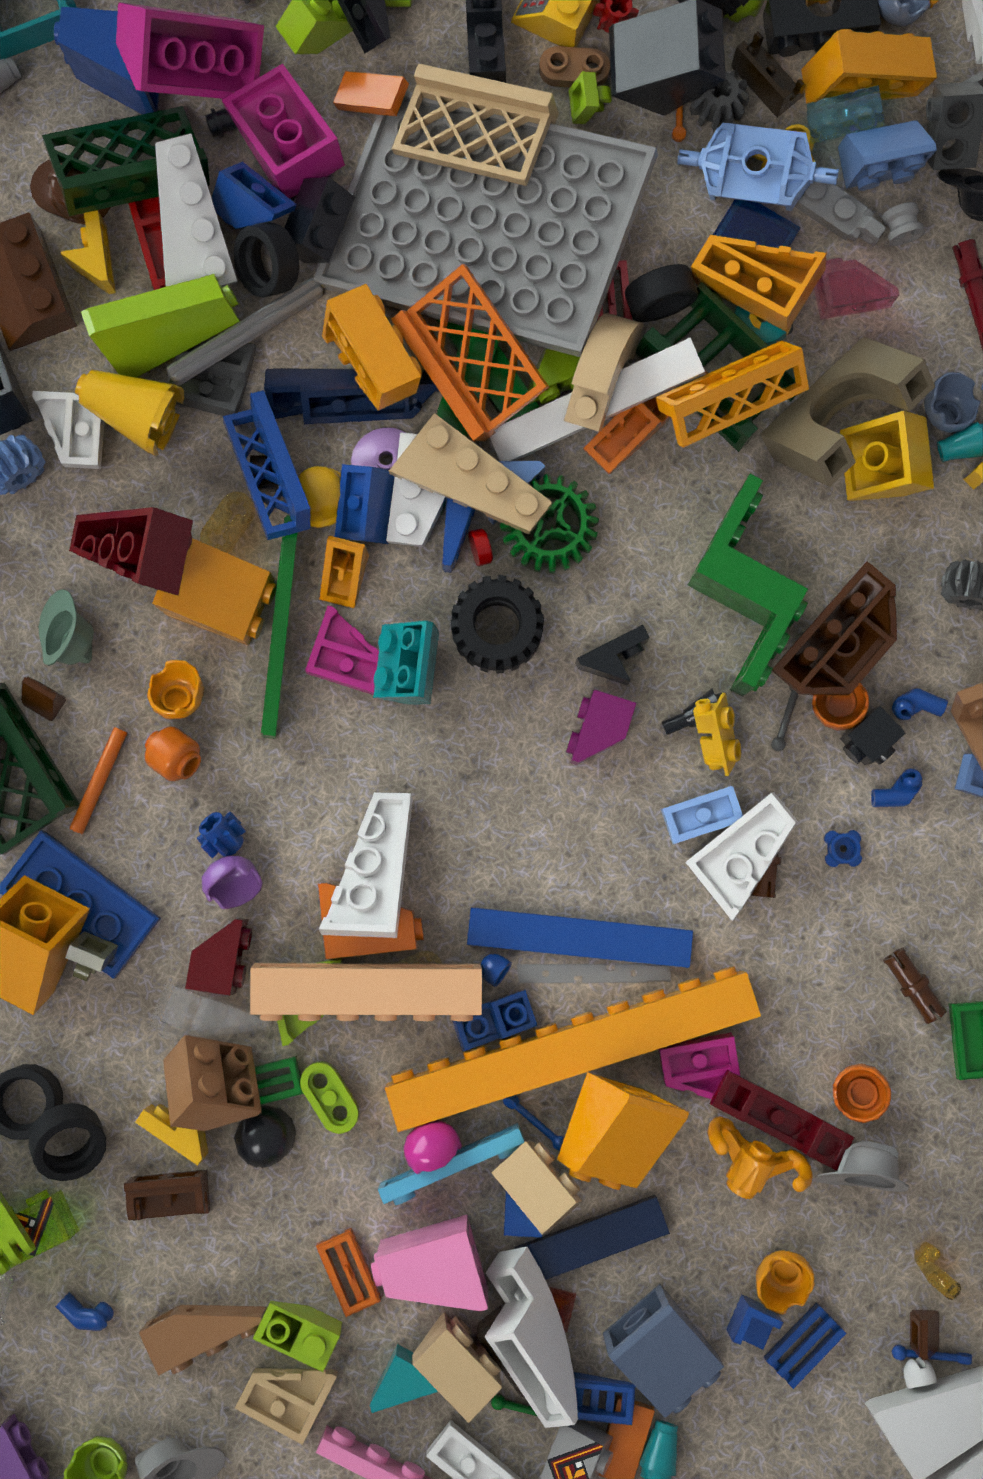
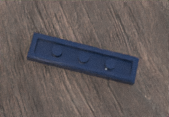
[514,1195,670,1280]

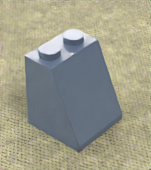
[603,1284,724,1418]

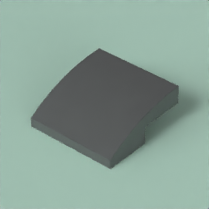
[169,334,256,416]

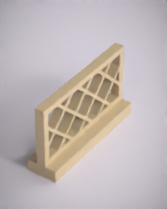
[391,63,559,186]

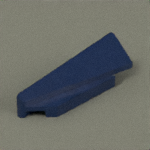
[264,368,439,425]

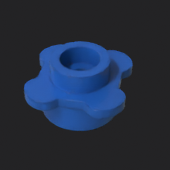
[824,830,862,867]

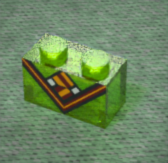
[3,1189,80,1268]

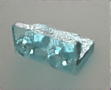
[806,85,885,144]

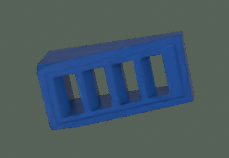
[442,498,475,573]
[573,1372,636,1425]

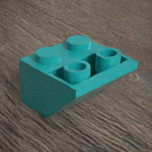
[373,621,439,705]

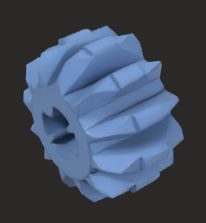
[0,435,46,495]

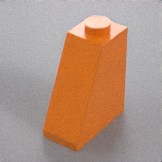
[318,883,424,959]

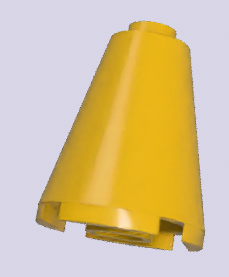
[75,370,184,456]

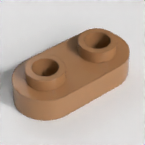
[539,46,610,88]

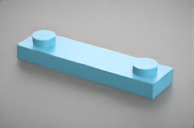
[378,1123,525,1205]

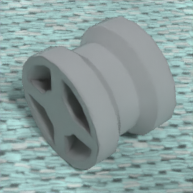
[882,202,925,246]

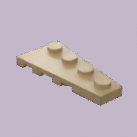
[389,413,552,534]

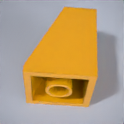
[152,538,277,646]
[0,875,90,1015]
[557,1072,689,1190]

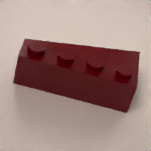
[69,507,193,596]

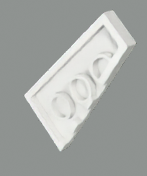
[155,134,237,287]

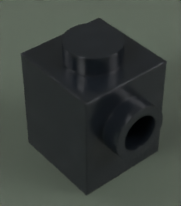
[840,706,906,766]

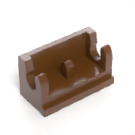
[124,1170,210,1221]

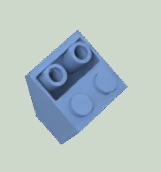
[838,120,937,191]

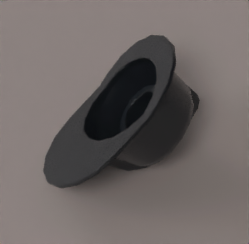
[937,168,983,221]

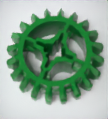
[500,474,599,573]

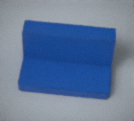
[335,464,394,544]

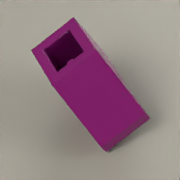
[566,690,636,765]

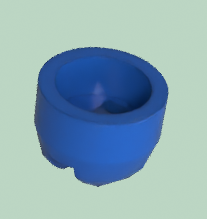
[481,954,512,987]

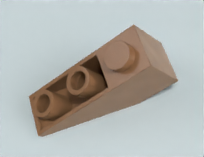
[139,1305,267,1376]

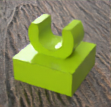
[568,71,612,124]

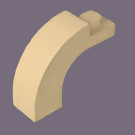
[564,313,644,432]

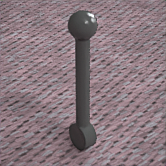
[771,686,798,751]

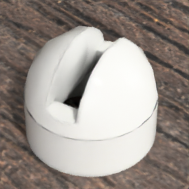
[903,1357,938,1389]

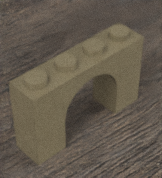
[760,336,935,487]

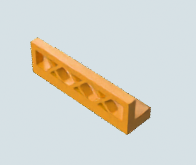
[656,340,809,448]

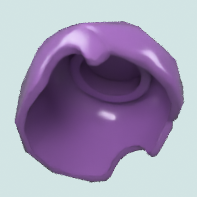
[202,855,263,909]

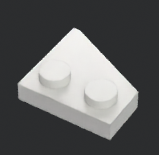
[32,391,104,469]

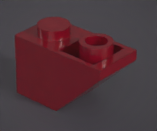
[185,918,252,996]

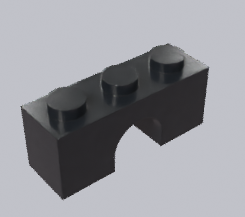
[763,0,881,57]

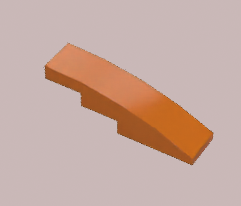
[583,369,708,475]

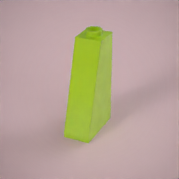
[81,274,240,377]

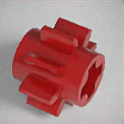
[592,0,639,33]

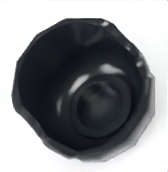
[234,1105,296,1168]

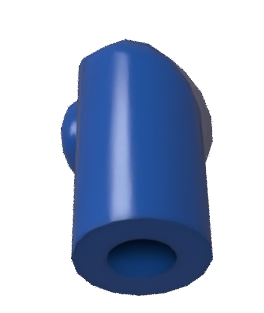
[892,688,948,720]
[871,768,922,807]

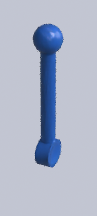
[503,1095,564,1151]
[892,1345,972,1365]

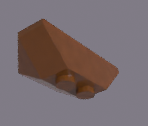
[772,561,897,696]

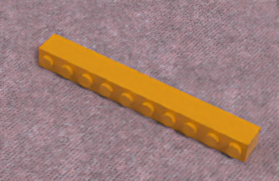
[385,966,761,1132]

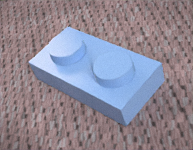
[661,786,743,844]

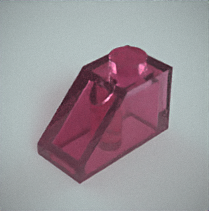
[814,258,899,320]

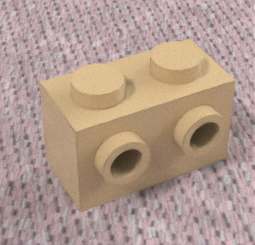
[491,1141,582,1235]

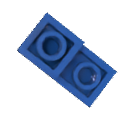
[450,990,538,1051]

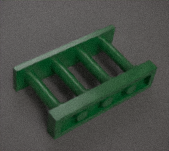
[635,282,797,452]

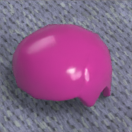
[403,1120,462,1174]

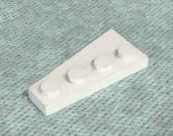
[319,792,413,938]

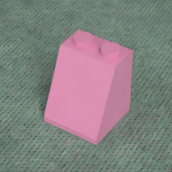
[371,1215,488,1311]

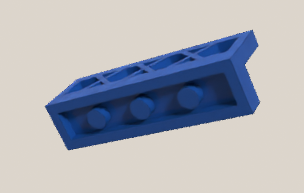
[223,390,310,540]

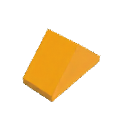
[319,536,369,608]

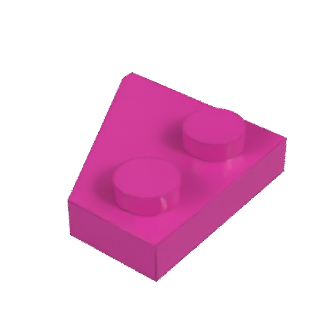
[305,605,379,695]
[658,1032,741,1099]

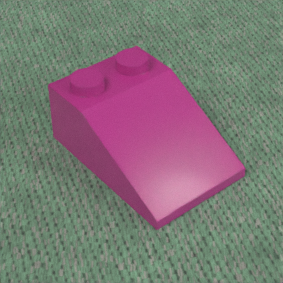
[222,63,345,199]

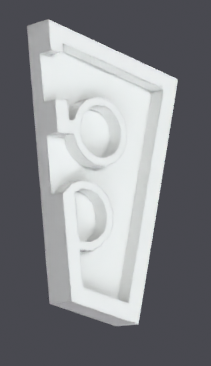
[386,432,474,547]
[686,792,798,921]

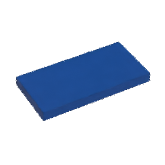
[0,830,161,979]

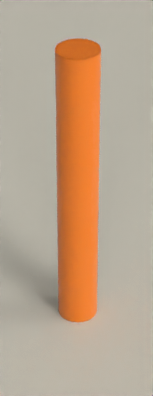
[69,727,128,834]

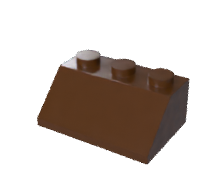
[0,212,77,351]

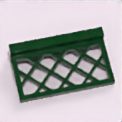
[42,106,210,216]
[0,683,80,855]

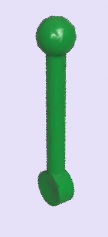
[491,1394,537,1416]

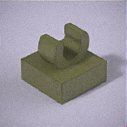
[65,931,118,982]

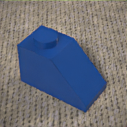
[211,162,297,229]

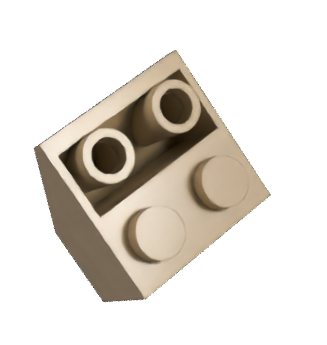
[412,1312,502,1423]

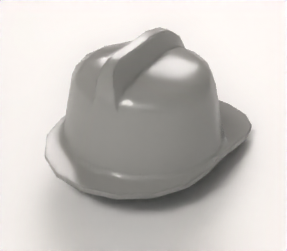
[815,1141,909,1192]
[135,1438,226,1479]

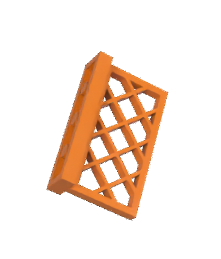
[391,264,549,441]

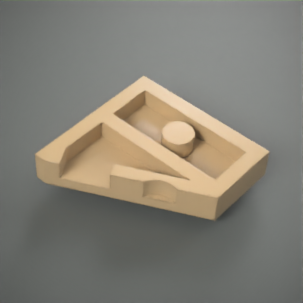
[235,1368,338,1445]

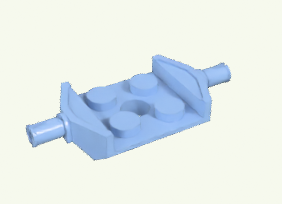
[677,122,839,211]

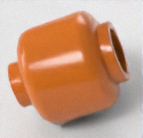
[145,726,201,782]

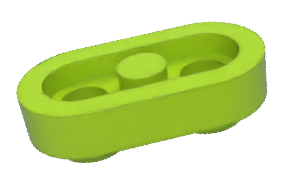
[300,1061,359,1134]

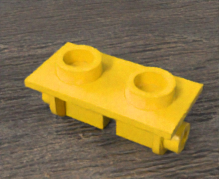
[693,693,741,776]

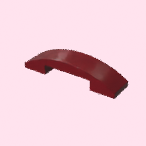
[709,1070,855,1171]

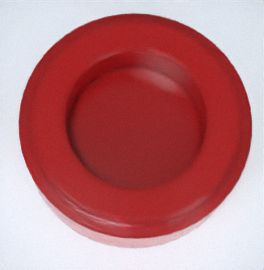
[468,528,493,567]

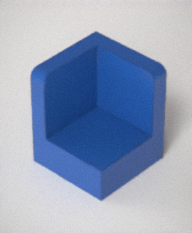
[726,1294,784,1350]

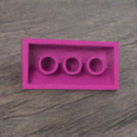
[116,2,264,99]

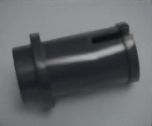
[205,108,238,138]

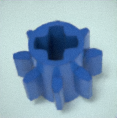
[197,812,246,858]

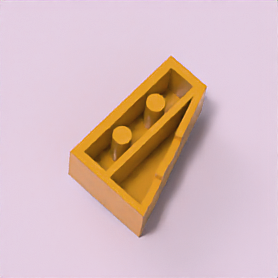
[801,29,937,109]
[691,235,827,332]
[322,284,422,411]

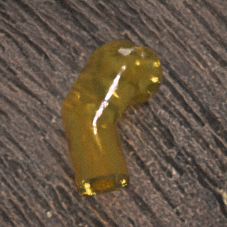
[914,1241,961,1300]

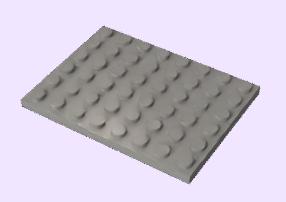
[313,91,658,357]

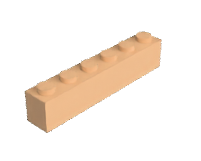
[250,963,482,1021]

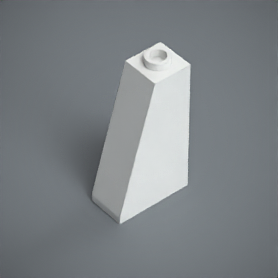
[865,1366,983,1479]

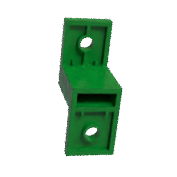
[687,474,808,697]

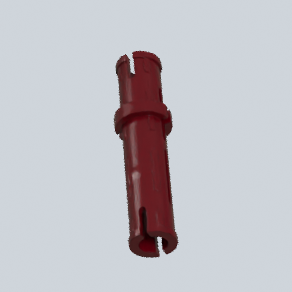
[952,239,983,351]

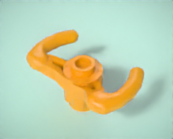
[707,1116,813,1199]

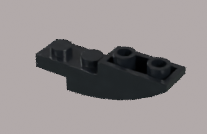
[465,0,506,83]

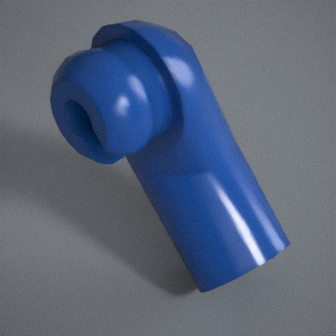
[55,1292,114,1331]

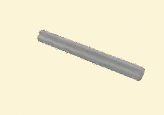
[167,278,323,386]

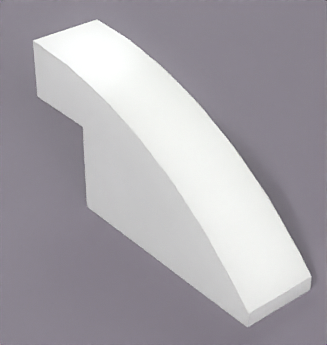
[485,1247,578,1428]

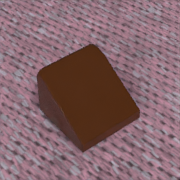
[21,677,66,721]
[910,1310,939,1360]

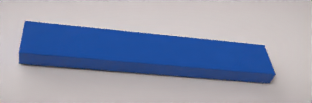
[467,907,693,968]

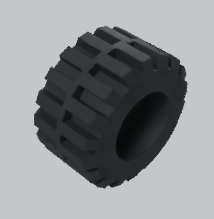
[451,575,544,673]

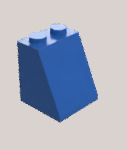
[54,6,160,114]

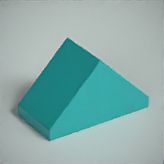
[370,1344,438,1413]

